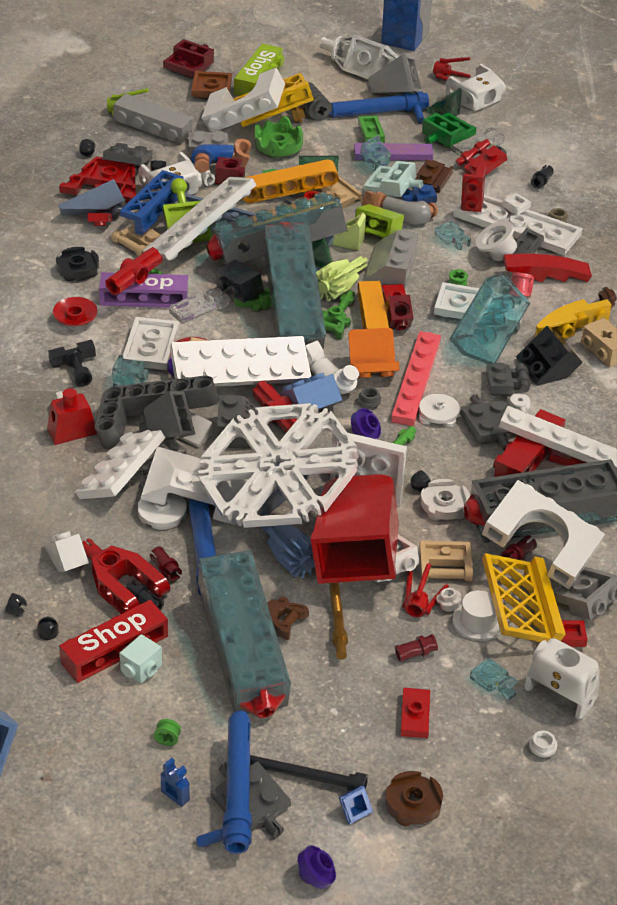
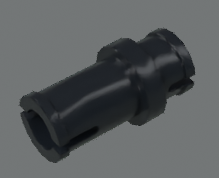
[531,165,554,189]
[126,580,164,611]

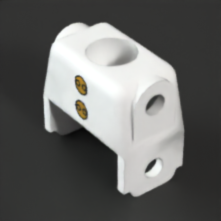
[445,64,506,111]
[139,152,202,195]
[524,638,600,719]

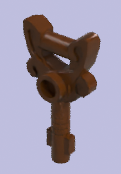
[262,597,309,640]

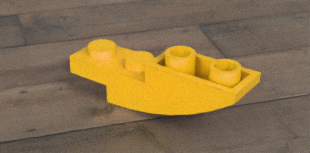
[535,299,612,339]

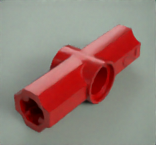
[105,247,162,296]
[252,381,297,433]

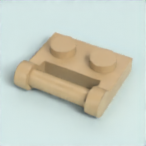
[111,223,161,256]
[419,541,473,582]

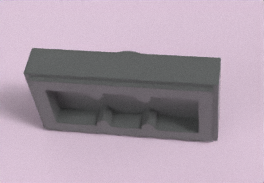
[513,228,544,254]

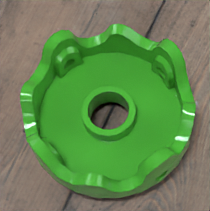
[255,116,303,158]

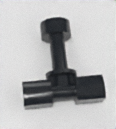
[48,339,96,387]

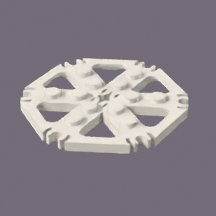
[198,403,359,528]

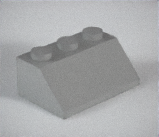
[363,230,418,289]

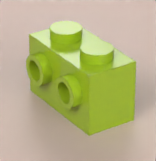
[355,204,404,239]

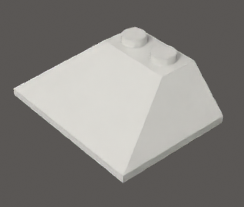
[141,447,248,525]

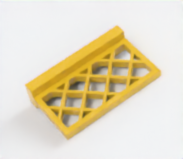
[233,73,314,128]
[482,553,565,642]

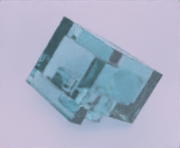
[360,135,391,172]
[112,355,149,387]

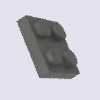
[103,143,153,165]

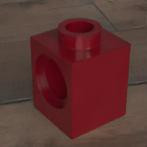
[215,157,245,185]
[385,295,414,331]

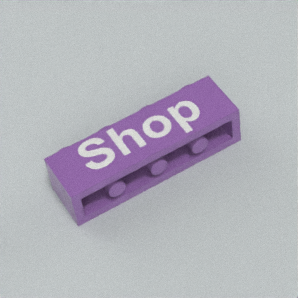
[99,272,189,308]

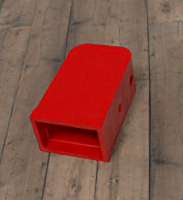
[311,474,399,584]

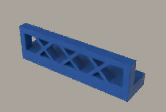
[120,170,184,235]

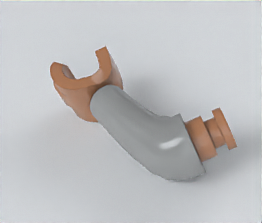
[361,191,438,225]

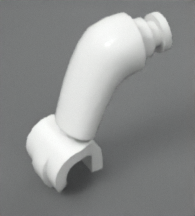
[305,341,359,394]

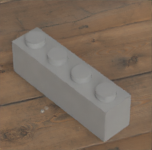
[113,93,193,145]

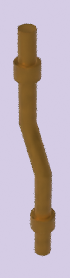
[329,583,348,660]

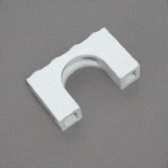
[202,68,285,132]
[482,480,605,589]

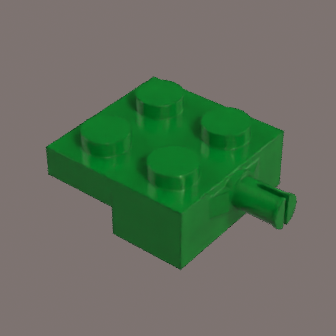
[422,112,477,148]

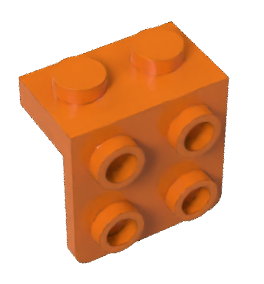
[348,328,400,379]

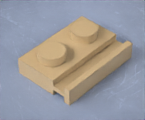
[314,177,362,209]

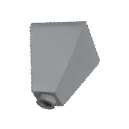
[366,54,423,94]

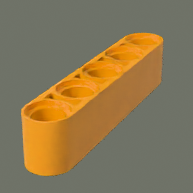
[243,160,339,203]
[357,281,389,329]

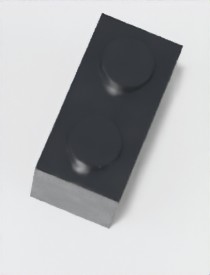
[215,259,264,303]

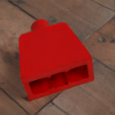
[47,388,97,445]

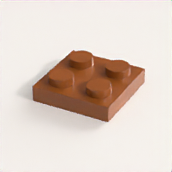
[191,71,232,99]

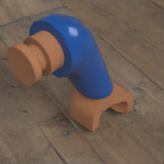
[191,139,251,173]

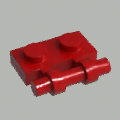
[455,139,507,176]

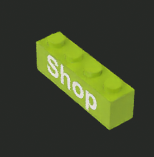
[234,43,284,96]

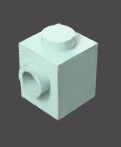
[120,634,162,684]

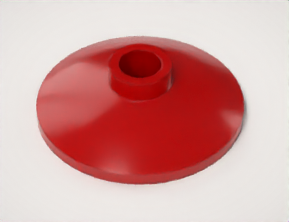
[53,297,97,326]

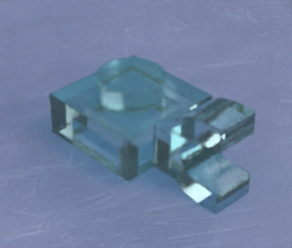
[470,658,518,700]

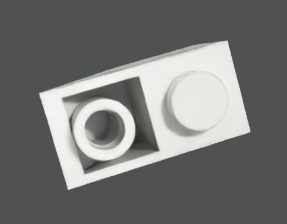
[43,531,89,572]

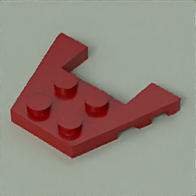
[59,156,136,204]

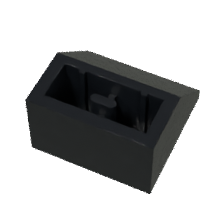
[516,326,583,385]

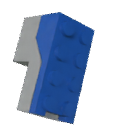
[381,0,432,51]

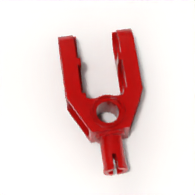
[82,538,171,614]

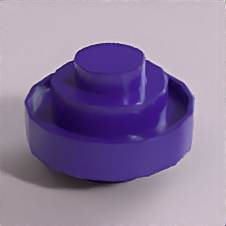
[351,408,381,439]
[297,845,336,889]

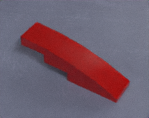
[503,253,592,283]

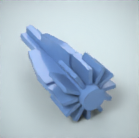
[261,513,315,578]

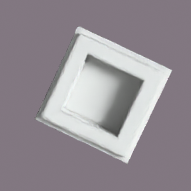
[502,193,531,215]

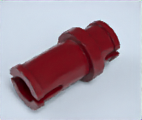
[501,535,537,561]
[150,546,182,582]
[395,634,438,662]

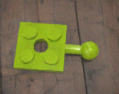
[162,178,212,243]

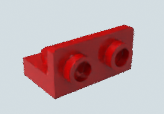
[461,163,486,212]

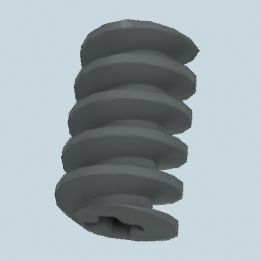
[300,82,332,121]

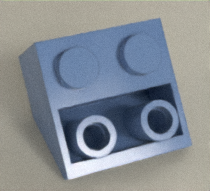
[279,372,342,409]

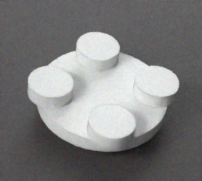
[419,394,460,428]

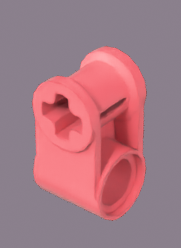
[510,272,534,297]

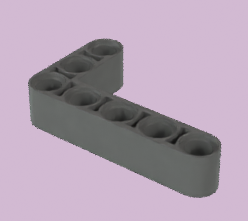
[95,375,219,449]

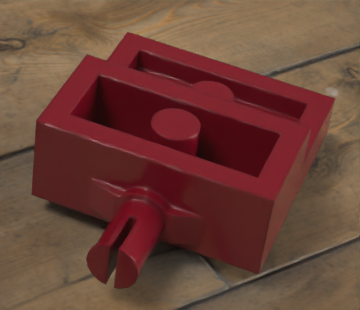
[163,39,214,78]

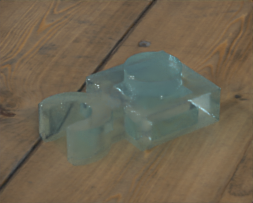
[435,221,471,250]

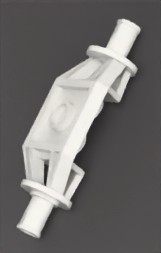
[319,34,419,80]

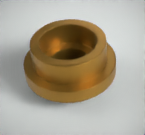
[291,106,305,123]

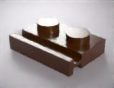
[415,160,453,193]

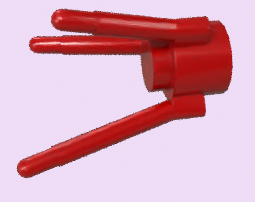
[433,57,471,81]
[402,563,449,617]

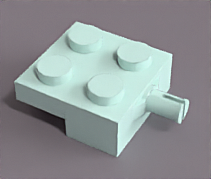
[363,161,423,198]

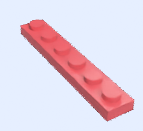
[391,331,441,426]

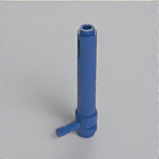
[329,91,429,123]
[189,499,221,599]
[196,711,252,854]

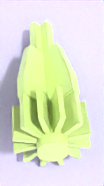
[315,256,368,301]

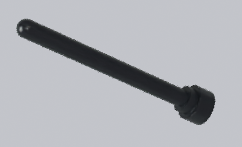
[250,755,368,791]

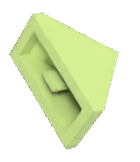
[332,213,366,251]

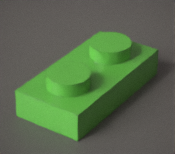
[358,115,385,143]

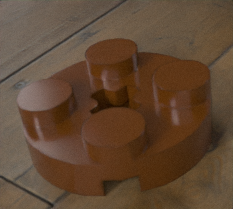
[385,771,443,826]

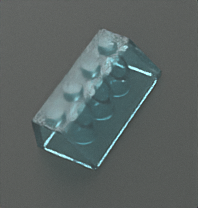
[449,273,530,364]

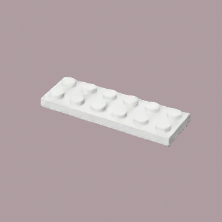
[142,177,256,261]
[453,195,583,256]
[170,336,311,387]

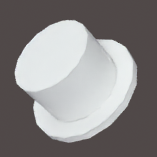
[476,220,517,261]
[452,590,501,642]

